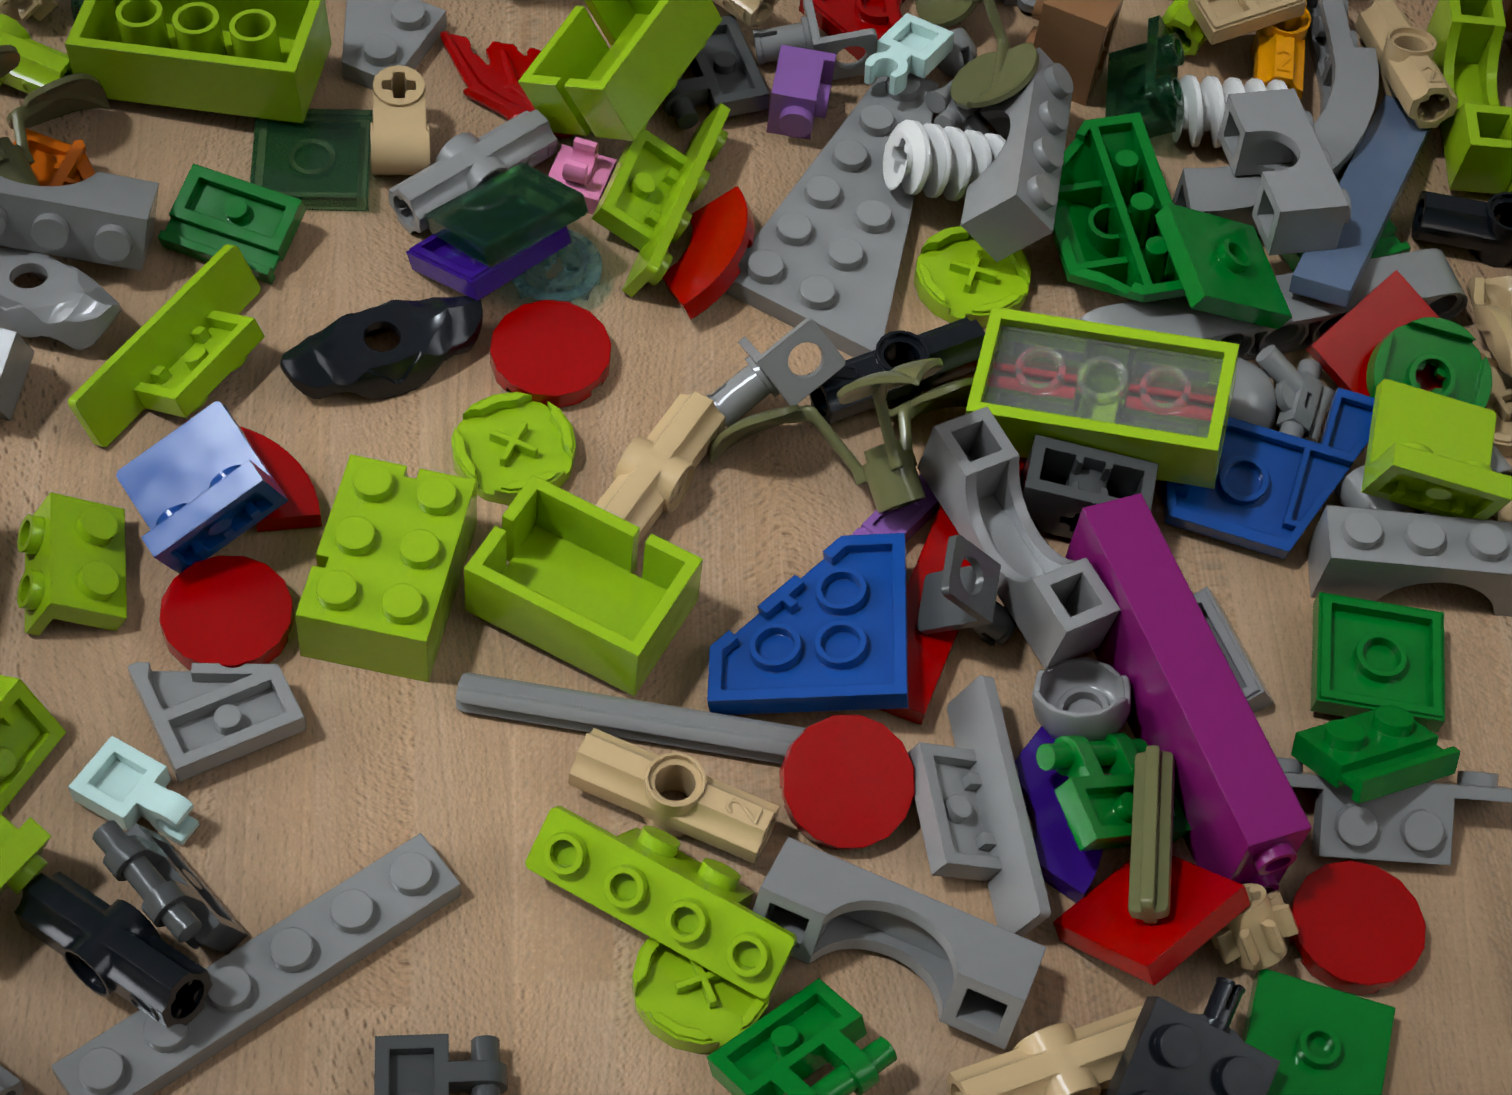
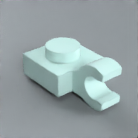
[68,736,200,846]

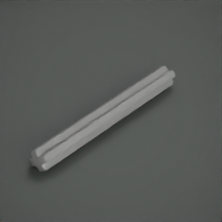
[456,672,805,764]

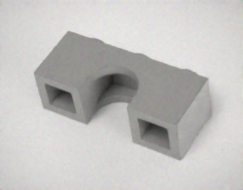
[1218,88,1351,256]

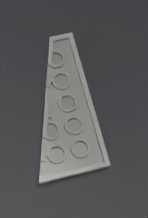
[725,73,939,357]

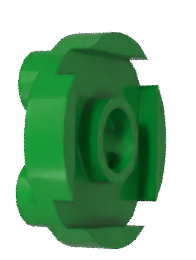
[1366,317,1492,408]

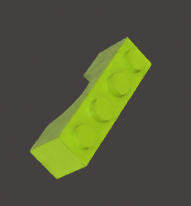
[1427,0,1512,194]

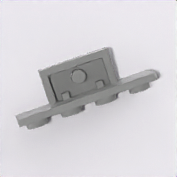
[908,675,1051,937]
[1276,757,1512,865]

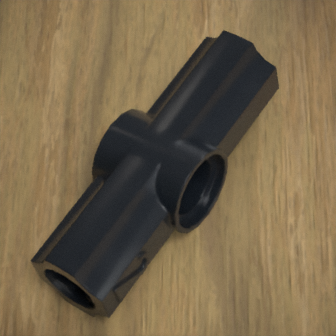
[1412,190,1512,268]
[809,317,985,425]
[14,871,213,1028]

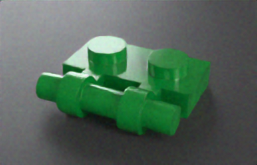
[1036,733,1191,851]
[707,978,897,1095]

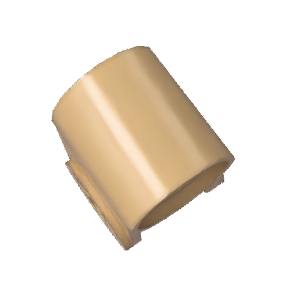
[370,65,430,175]

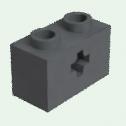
[1020,434,1159,539]

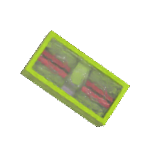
[966,307,1239,489]

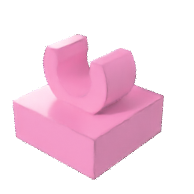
[543,137,617,214]

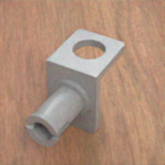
[752,0,878,80]
[707,318,845,427]

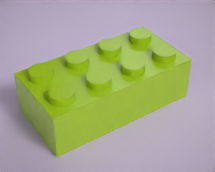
[65,0,332,123]

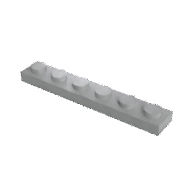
[51,833,461,1095]

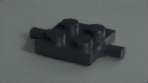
[1105,976,1280,1095]

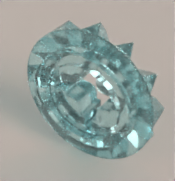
[509,229,602,303]

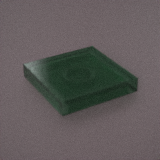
[250,108,373,211]
[424,162,588,267]

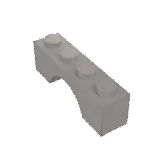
[960,47,1074,262]
[0,172,159,271]
[917,407,1121,670]
[1307,505,1512,617]
[753,837,1047,1050]

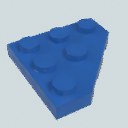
[707,533,909,715]

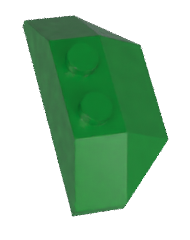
[1052,112,1186,303]

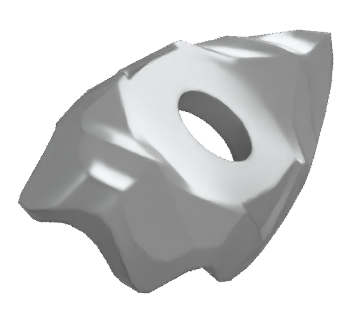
[0,246,122,350]

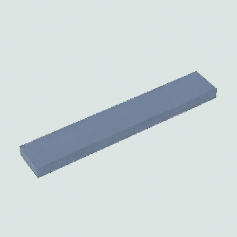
[1289,94,1433,308]

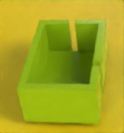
[518,0,723,141]
[295,454,477,683]
[464,474,703,697]

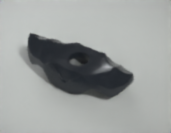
[280,296,483,399]

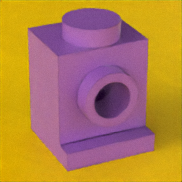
[766,44,837,140]

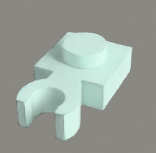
[864,13,954,95]

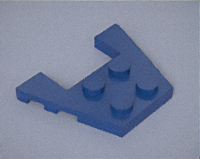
[1162,387,1375,560]

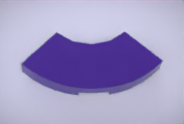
[1015,726,1102,903]

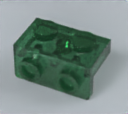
[1105,15,1185,138]

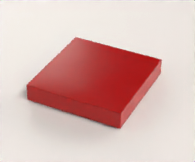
[1305,270,1442,396]
[1053,855,1251,986]

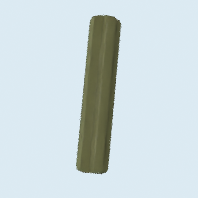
[1128,745,1175,925]

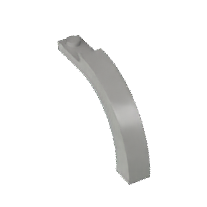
[1172,0,1379,238]

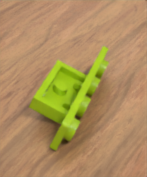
[591,103,731,297]
[68,244,265,447]
[525,806,797,999]

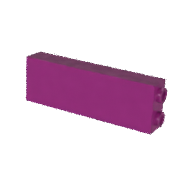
[1065,493,1312,894]

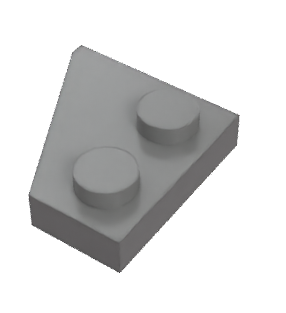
[342,0,447,90]
[127,662,306,782]

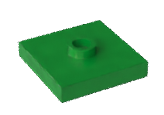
[1155,203,1292,330]
[1310,592,1445,732]
[1242,969,1396,1095]

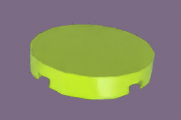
[914,226,1031,328]
[451,392,576,506]
[631,937,770,1054]

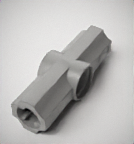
[388,109,558,234]

